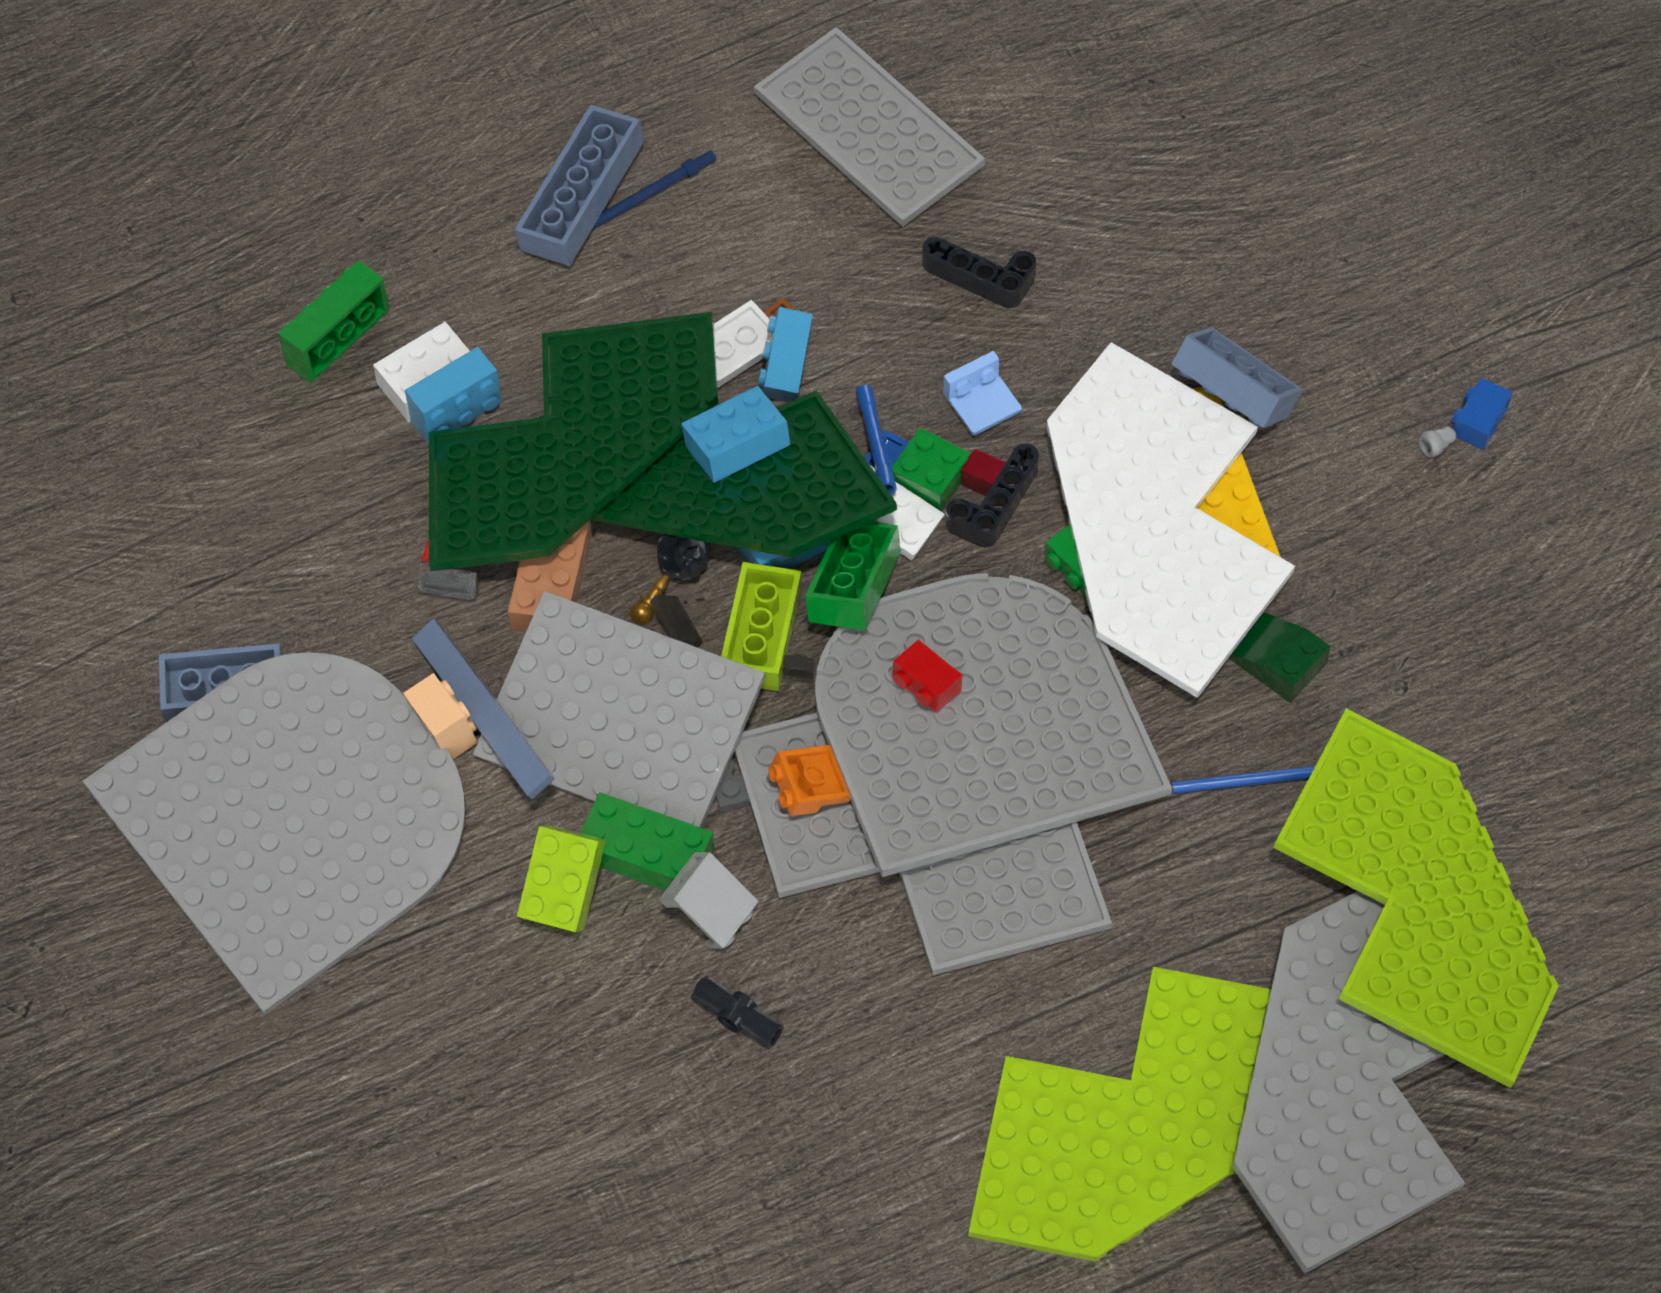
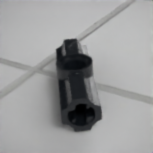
[691,975,784,1049]

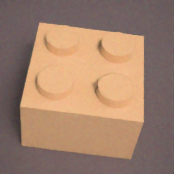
[403,673,478,759]

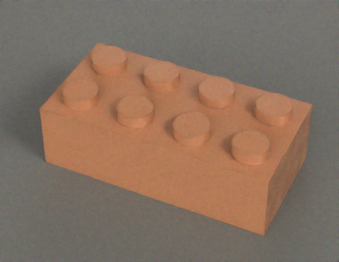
[508,520,592,631]

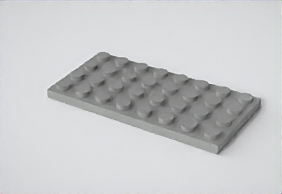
[754,27,985,227]

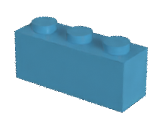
[757,307,813,402]

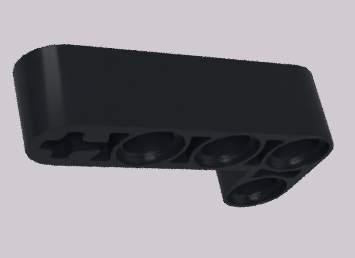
[922,237,1036,308]
[946,443,1039,548]

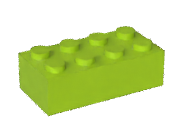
[721,562,802,691]

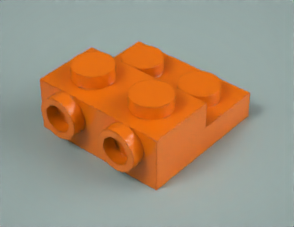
[768,745,850,816]

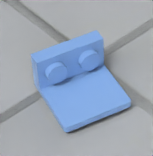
[943,351,1022,436]

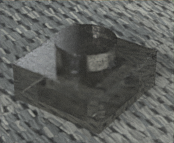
[783,654,815,683]

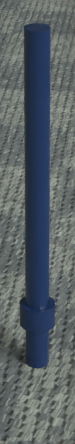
[591,150,716,231]

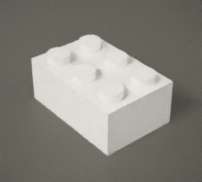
[373,322,470,422]

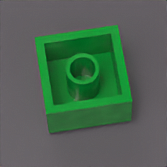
[891,427,970,512]

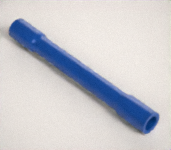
[856,385,897,495]

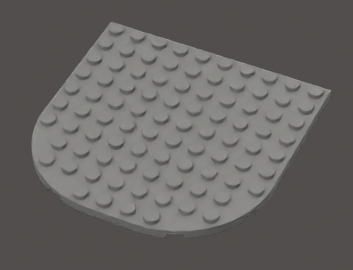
[815,573,1172,877]
[82,652,465,1016]

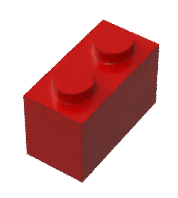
[892,639,963,713]

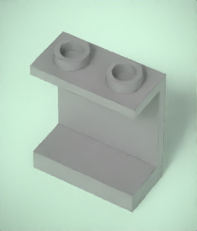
[659,852,759,949]

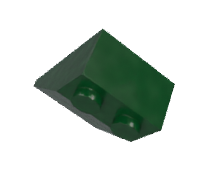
[1228,612,1331,703]

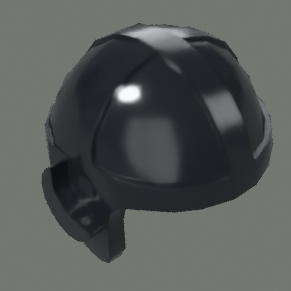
[657,534,708,581]

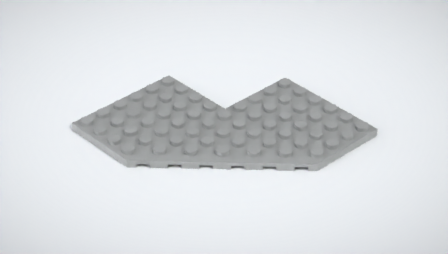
[734,713,1112,976]
[1232,891,1465,1274]

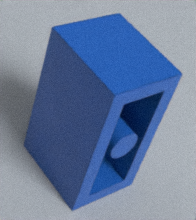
[1451,378,1512,450]

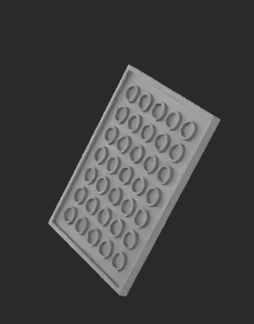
[473,591,766,828]

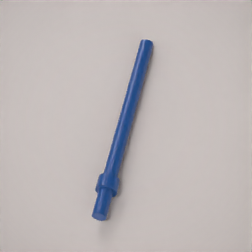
[1171,762,1317,794]

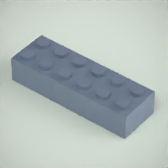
[514,105,645,266]

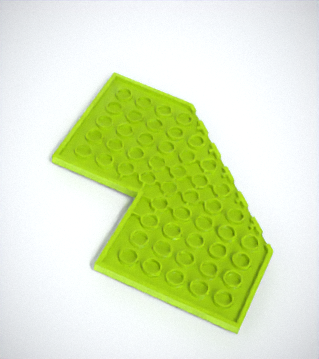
[1273,708,1559,1088]
[968,967,1271,1262]

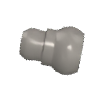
[1419,426,1456,457]

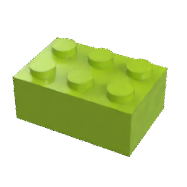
[517,824,606,932]

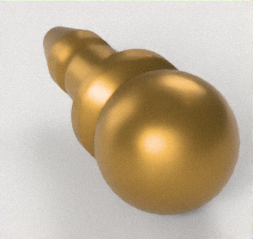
[630,574,669,625]

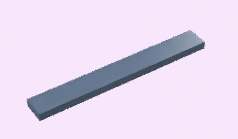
[412,618,555,799]

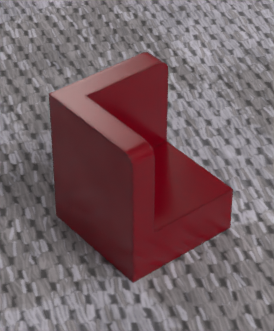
[961,449,1006,496]

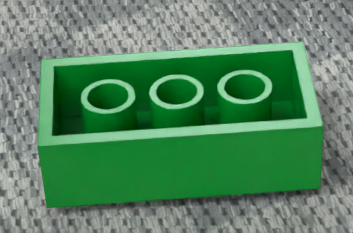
[278,260,390,384]
[805,522,901,631]
[580,792,715,891]

